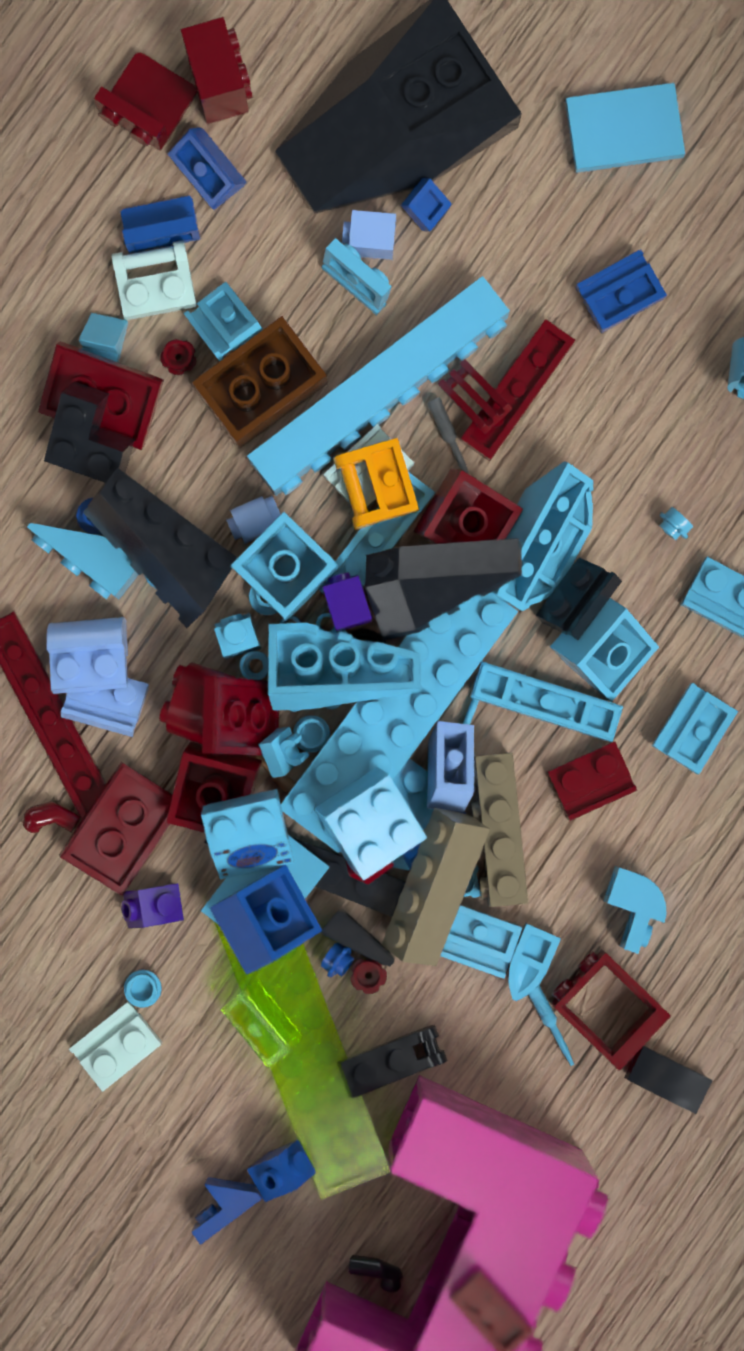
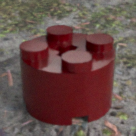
[159,662,236,744]

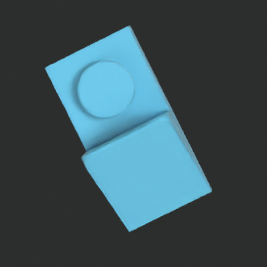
[79,313,128,363]

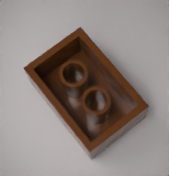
[192,316,328,449]

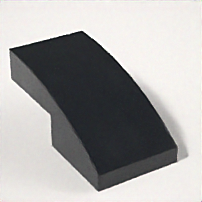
[624,1046,713,1114]

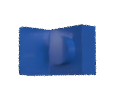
[191,1177,262,1245]

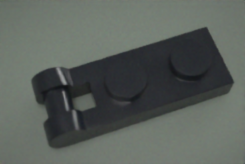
[337,1025,447,1099]

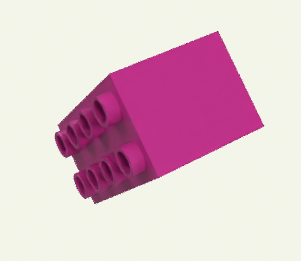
[295,1075,608,1351]

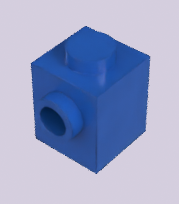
[247,1140,317,1202]

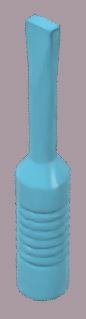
[528,984,574,1066]

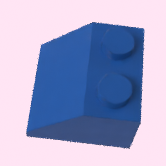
[210,865,323,975]

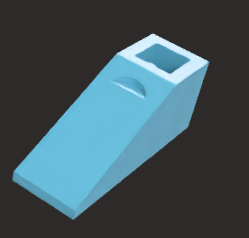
[27,523,138,599]

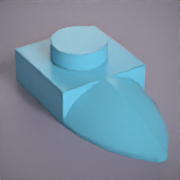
[509,923,561,1001]

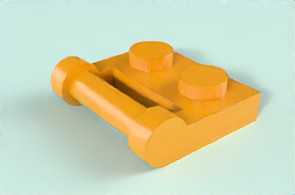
[333,438,419,530]

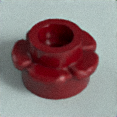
[160,339,197,375]
[350,958,387,994]

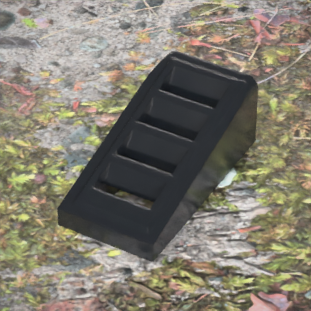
[321,908,395,967]

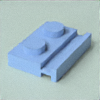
[61,678,149,737]

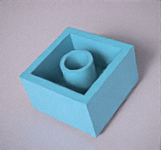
[231,512,339,621]
[314,767,427,881]

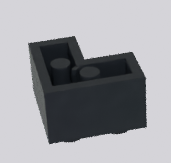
[44,381,135,483]

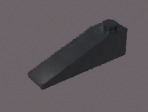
[365,539,522,640]

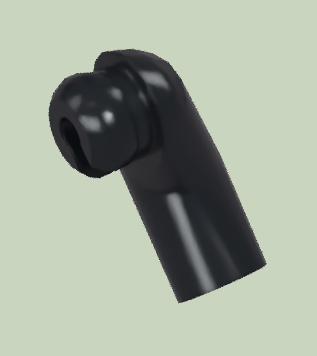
[349,1255,403,1292]

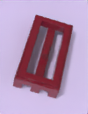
[438,359,512,434]

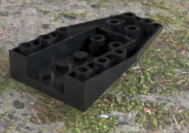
[275,0,522,214]

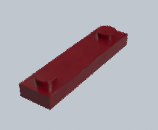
[460,319,576,462]

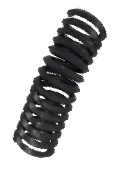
[351,628,387,644]

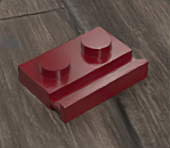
[547,741,638,821]

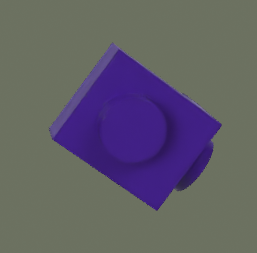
[121,883,184,928]

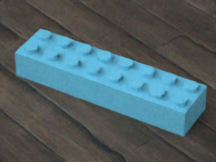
[281,592,518,853]

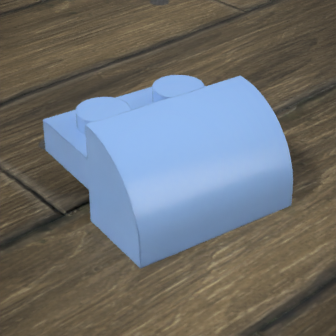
[47,617,128,694]

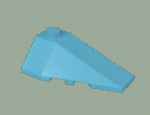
[268,623,421,711]

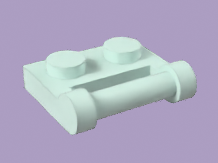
[111,240,197,320]

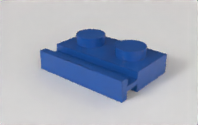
[575,249,667,333]

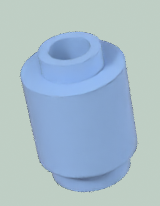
[226,496,281,544]

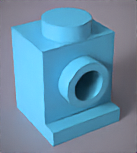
[214,613,261,660]

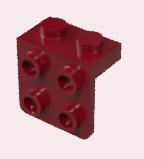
[93,52,197,151]

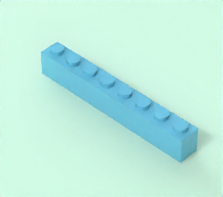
[247,276,510,496]

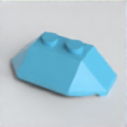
[492,462,594,611]

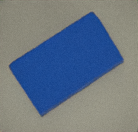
[167,128,247,210]

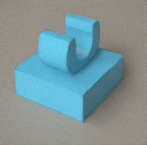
[259,726,309,778]

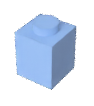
[342,210,396,260]

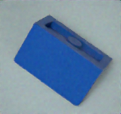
[120,196,201,254]

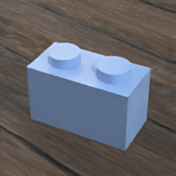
[427,721,474,812]

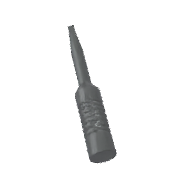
[427,397,469,474]

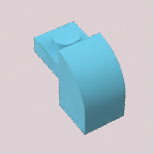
[603,866,666,954]

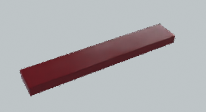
[0,611,106,819]

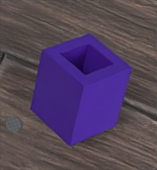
[323,572,372,633]

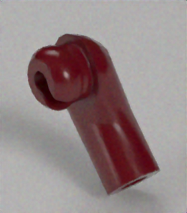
[23,801,81,833]

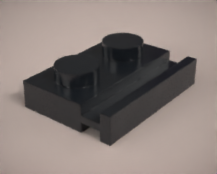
[536,557,622,640]

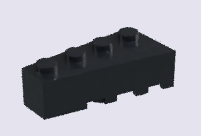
[83,467,238,628]

